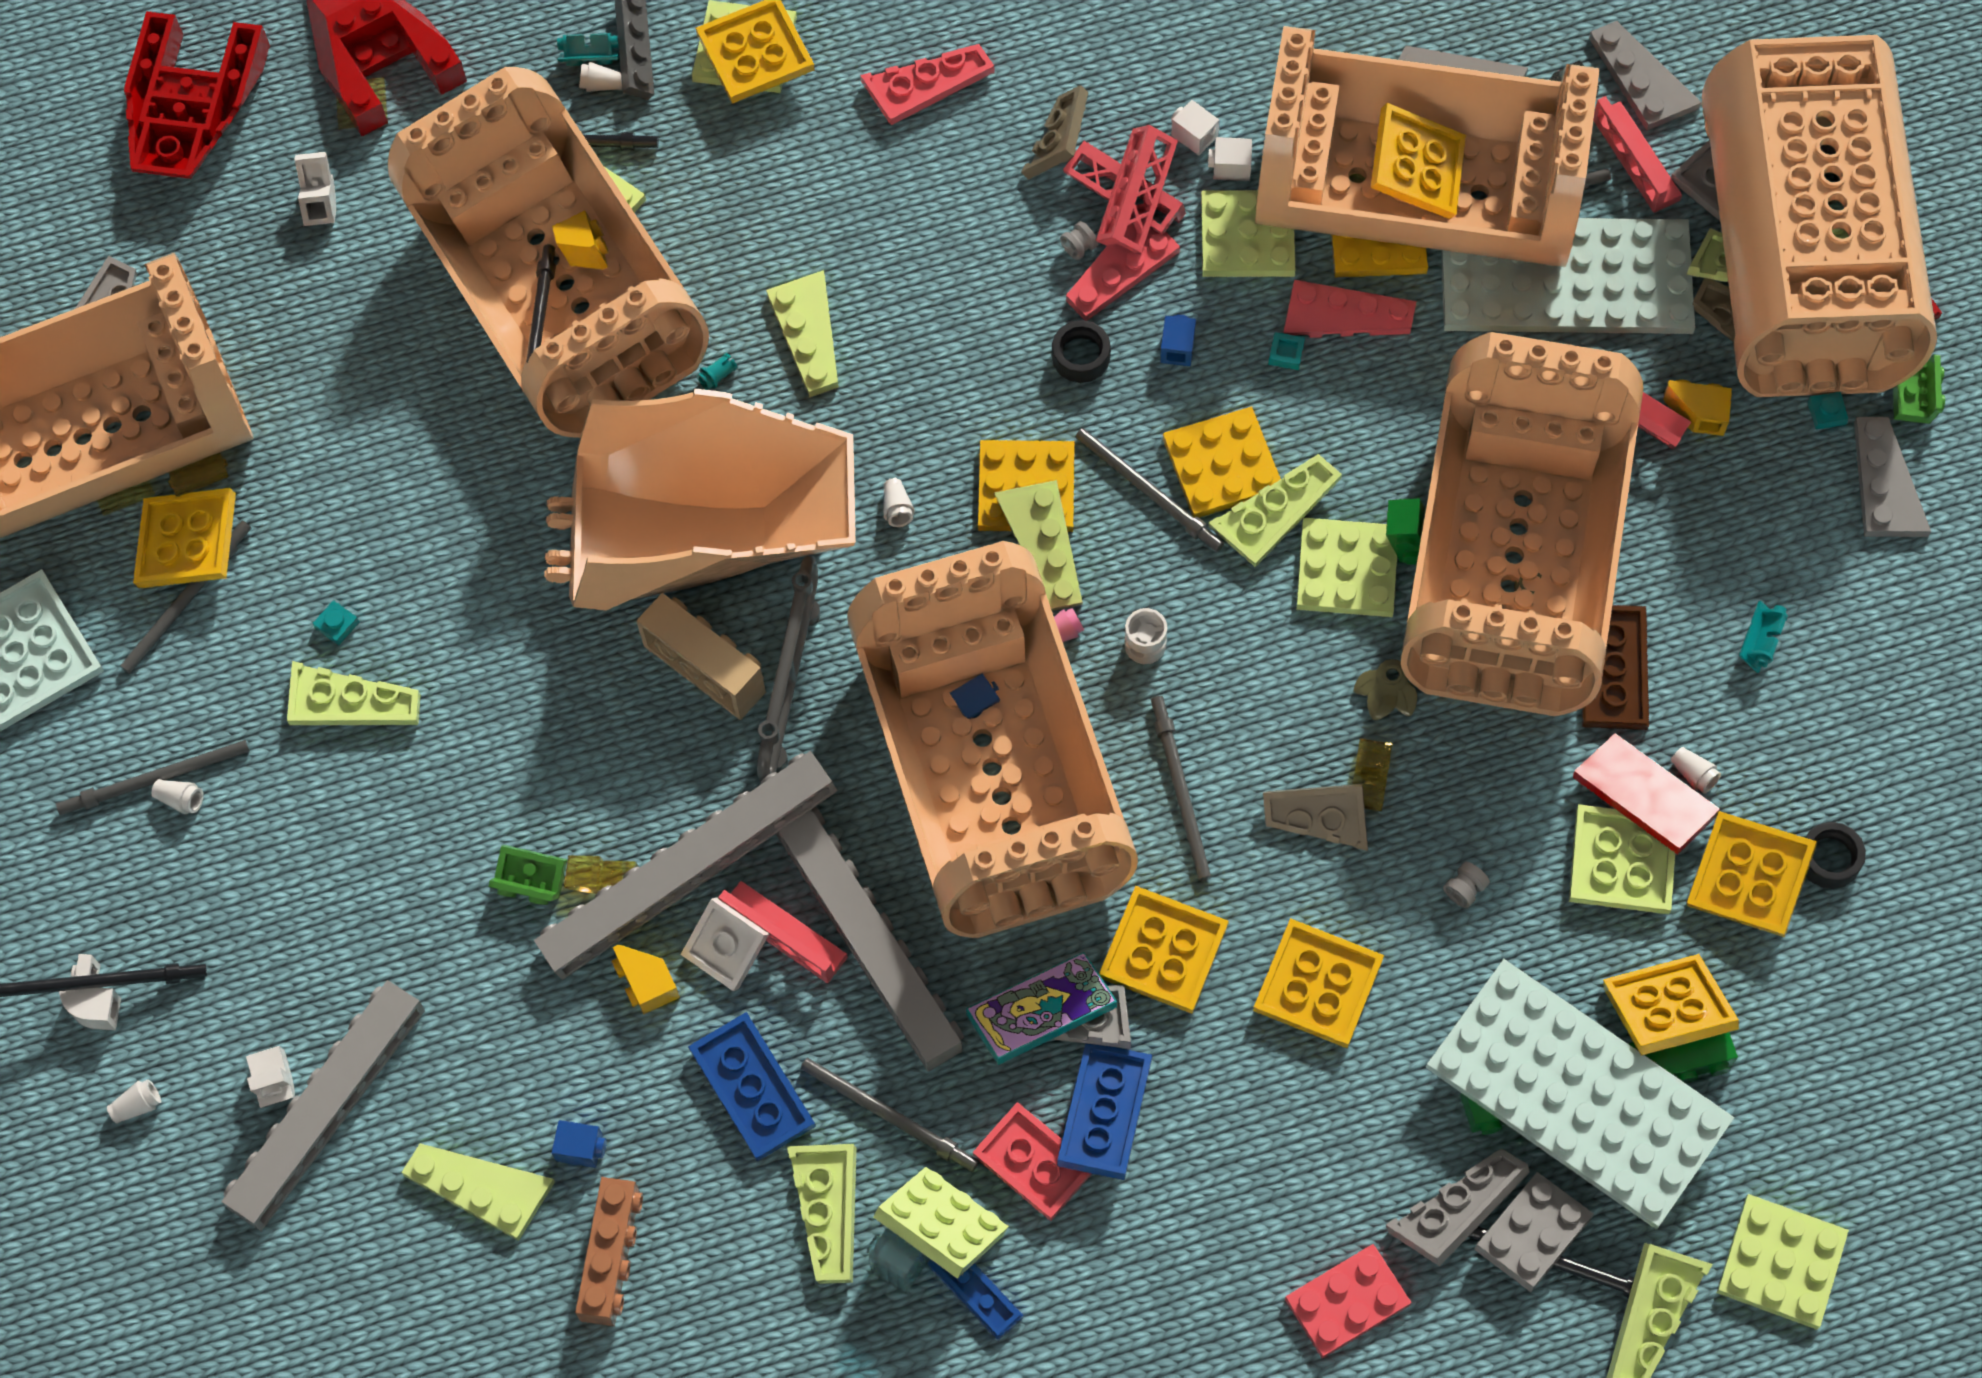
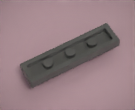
[615,0,655,100]

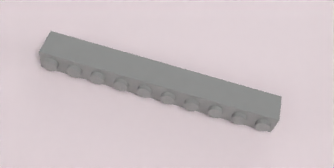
[534,751,838,980]
[776,807,964,1072]

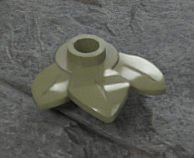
[1353,659,1417,721]

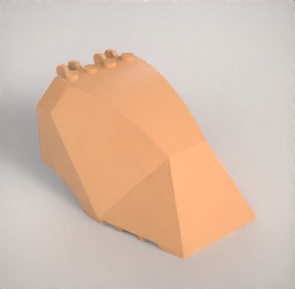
[544,389,856,611]

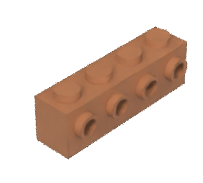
[575,1177,643,1326]

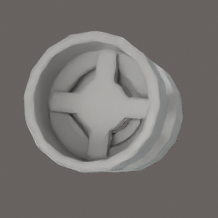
[1443,861,1490,908]

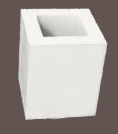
[1171,100,1220,156]
[1208,137,1252,181]

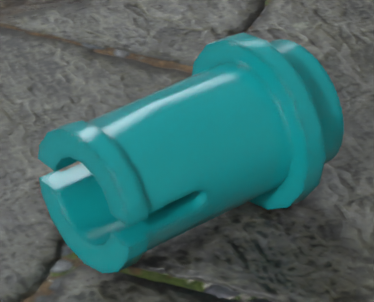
[697,353,738,390]

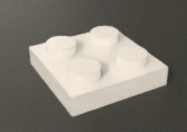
[680,897,769,991]

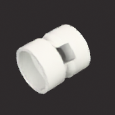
[1125,608,1167,664]

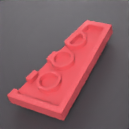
[860,44,995,125]
[1066,210,1180,321]
[1283,280,1417,338]

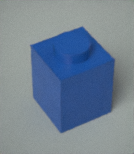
[1160,315,1196,367]
[950,673,1000,719]
[552,1120,607,1168]

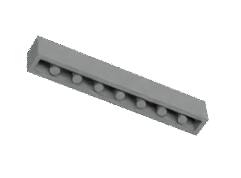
[221,980,425,1232]

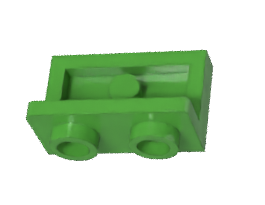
[1893,354,1945,424]
[488,845,567,905]

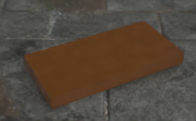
[1582,605,1649,730]

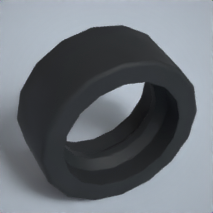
[1052,320,1111,383]
[1805,822,1866,889]

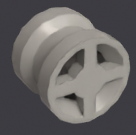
[1060,221,1098,261]

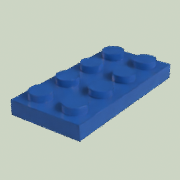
[688,1012,816,1162]
[1057,1043,1152,1180]

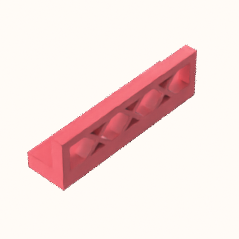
[1593,96,1682,213]
[1096,125,1178,254]
[1063,140,1186,235]
[1638,392,1691,449]
[718,881,848,983]

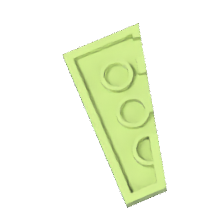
[1208,454,1342,567]
[994,480,1083,611]
[287,661,421,726]
[401,1143,555,1241]
[1607,1243,1713,1378]

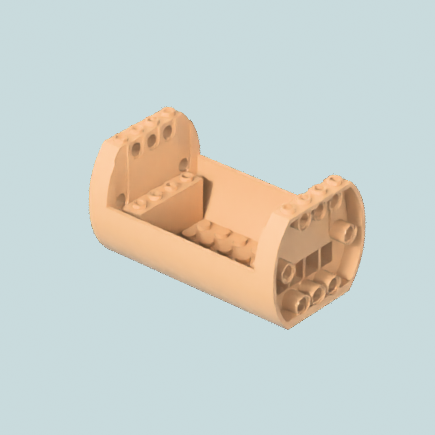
[1255,26,1599,267]
[1702,35,1937,397]
[388,67,709,438]
[0,252,254,538]
[1401,332,1644,716]
[847,541,1138,938]

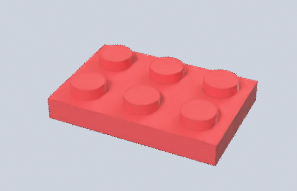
[972,1102,1092,1221]
[1285,1244,1412,1359]

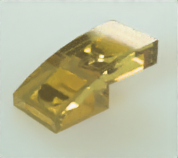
[1352,738,1392,812]
[564,855,639,894]

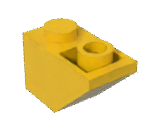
[552,210,609,270]
[1663,379,1732,436]
[611,944,680,1015]

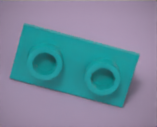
[557,33,619,66]
[1739,601,1788,673]

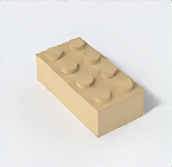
[636,593,766,720]

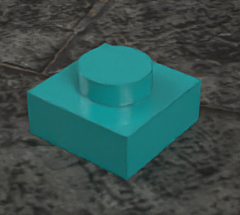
[1268,332,1305,370]
[1807,391,1849,430]
[312,600,360,646]

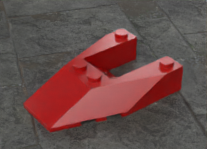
[306,0,467,136]
[124,11,270,179]

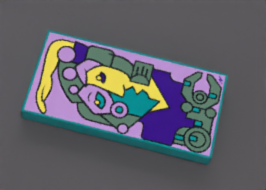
[966,952,1117,1065]

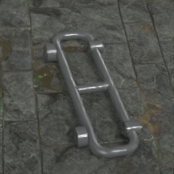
[757,555,820,782]

